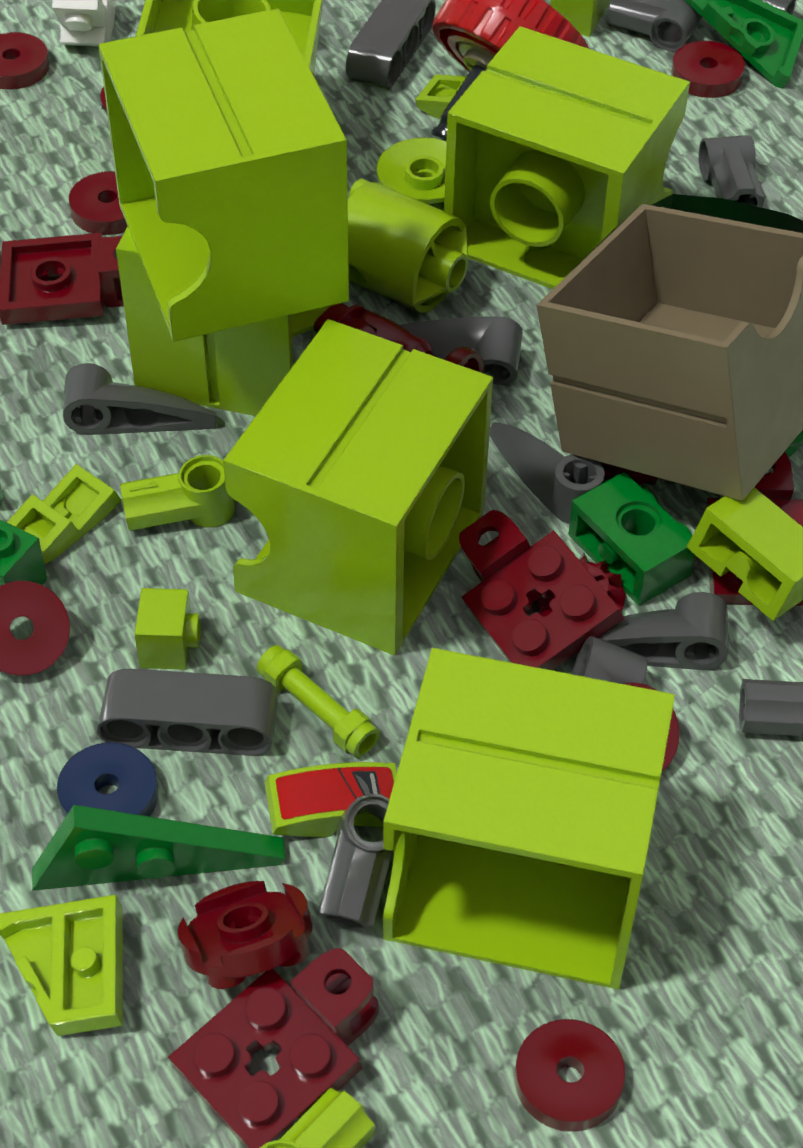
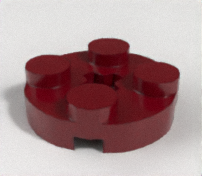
[178,881,313,989]

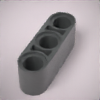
[345,0,436,88]
[97,669,279,756]

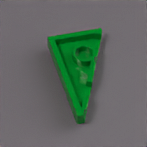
[685,0,803,88]
[32,805,285,891]

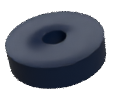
[57,742,158,817]

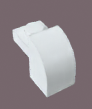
[52,0,116,47]

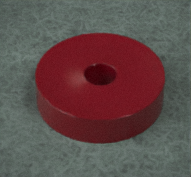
[0,32,50,89]
[671,41,745,98]
[69,171,127,235]
[0,581,70,675]
[514,1019,625,1132]

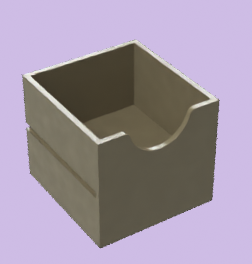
[537,204,803,501]

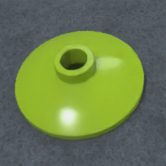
[377,138,447,204]

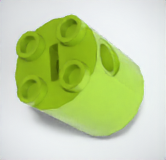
[348,179,469,313]

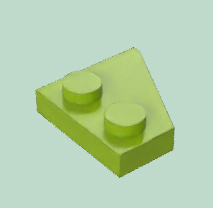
[0,894,123,1036]

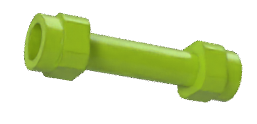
[256,645,380,758]

